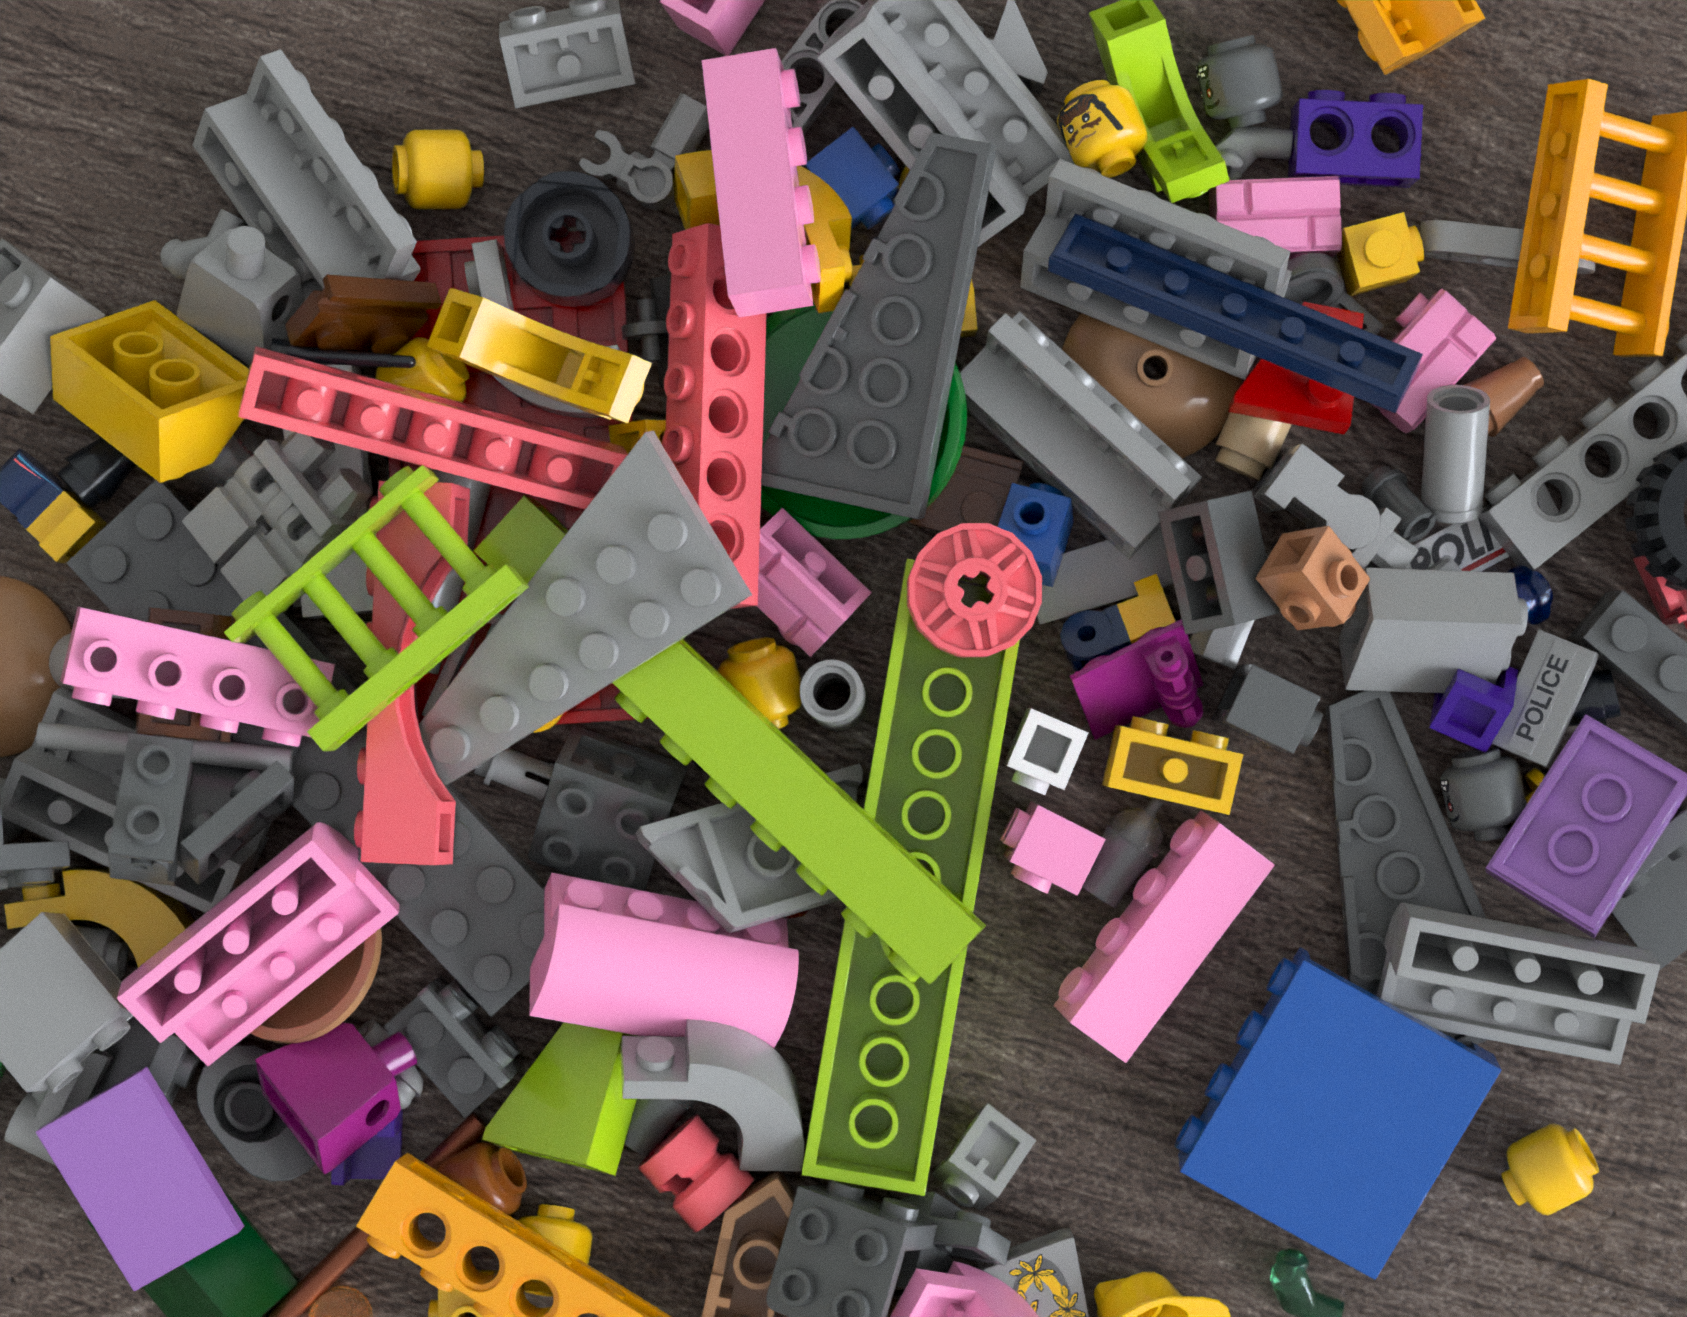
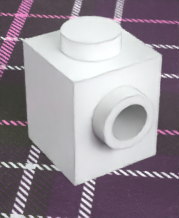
[1003,708,1088,795]

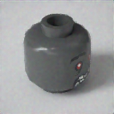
[1196,35,1283,130]
[1440,747,1527,841]

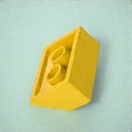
[50,300,249,483]

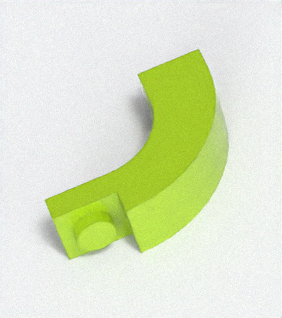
[1089,0,1230,203]

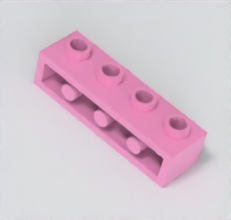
[702,48,821,317]
[60,606,335,747]
[1053,810,1275,1063]

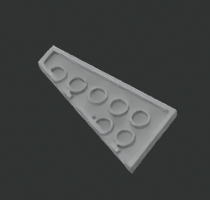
[419,431,752,786]

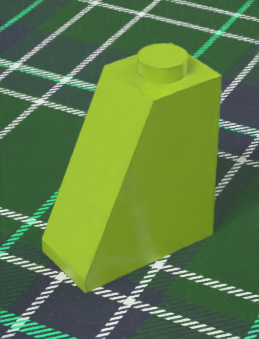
[482,1022,637,1176]

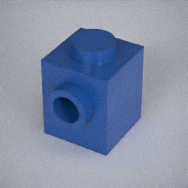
[805,126,900,230]
[998,483,1074,587]

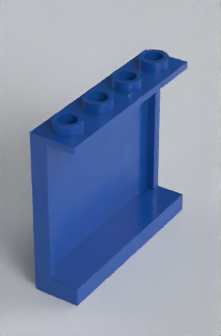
[1174,947,1502,1280]

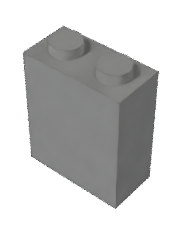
[1338,568,1528,693]

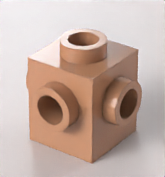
[1256,525,1370,631]

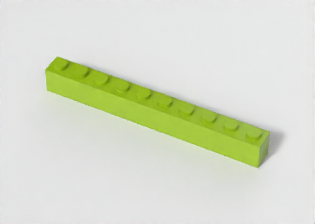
[474,496,986,984]

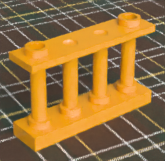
[1508,79,1687,357]

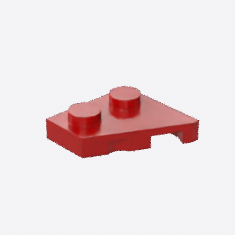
[1228,302,1364,435]

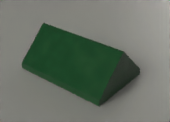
[87,1184,300,1317]

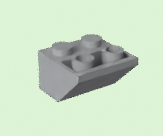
[0,238,105,414]

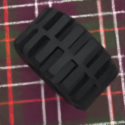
[1625,442,1687,591]

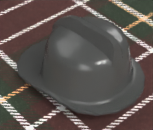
[196,1045,316,1182]

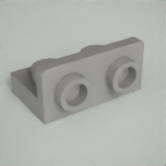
[499,0,635,109]

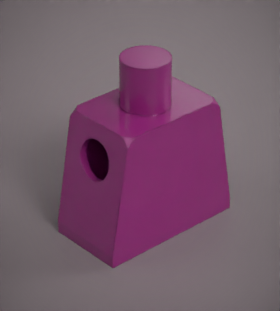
[255,1022,417,1175]

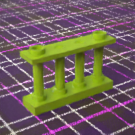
[224,465,529,751]

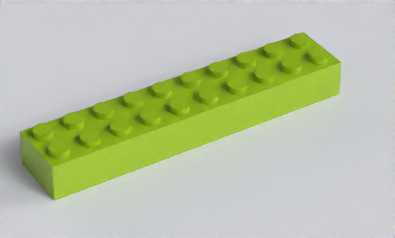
[802,559,1020,1196]

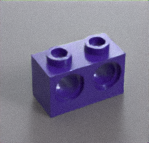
[1288,90,1423,188]

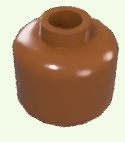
[436,1141,527,1216]

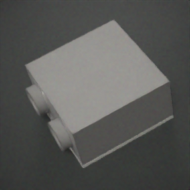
[0,912,133,1093]

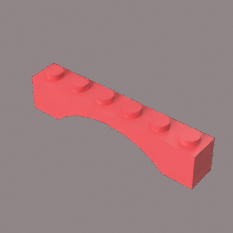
[354,481,470,865]

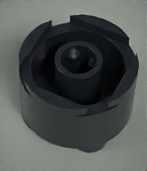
[504,171,635,307]

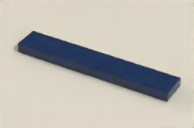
[1047,213,1423,413]

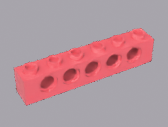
[662,223,767,609]
[238,346,628,509]

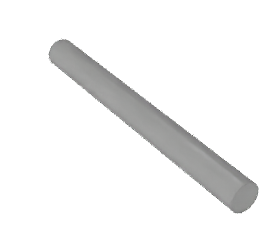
[36,722,293,773]

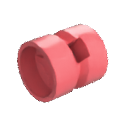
[638,1114,754,1232]

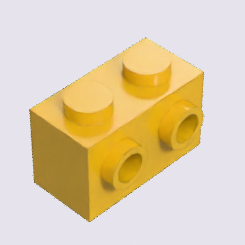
[1102,716,1244,815]

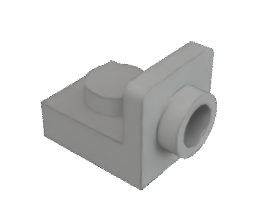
[932,1103,1036,1210]

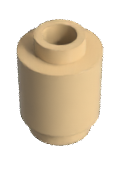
[1215,412,1292,481]

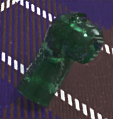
[1269,1248,1344,1317]

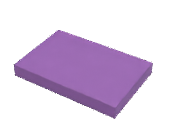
[1485,714,1687,938]
[36,1066,244,1291]

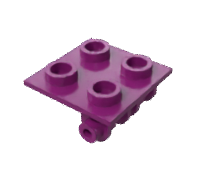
[1070,619,1203,740]

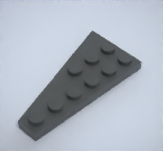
[761,132,997,519]
[1326,690,1488,1047]

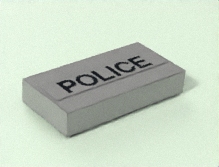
[1492,629,1599,768]

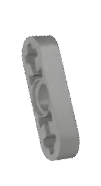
[1419,220,1596,274]

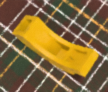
[674,150,852,313]
[426,288,652,423]
[4,867,195,967]

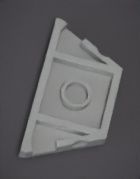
[636,763,863,933]

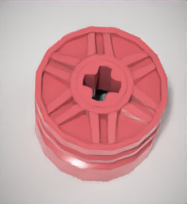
[907,523,1042,658]

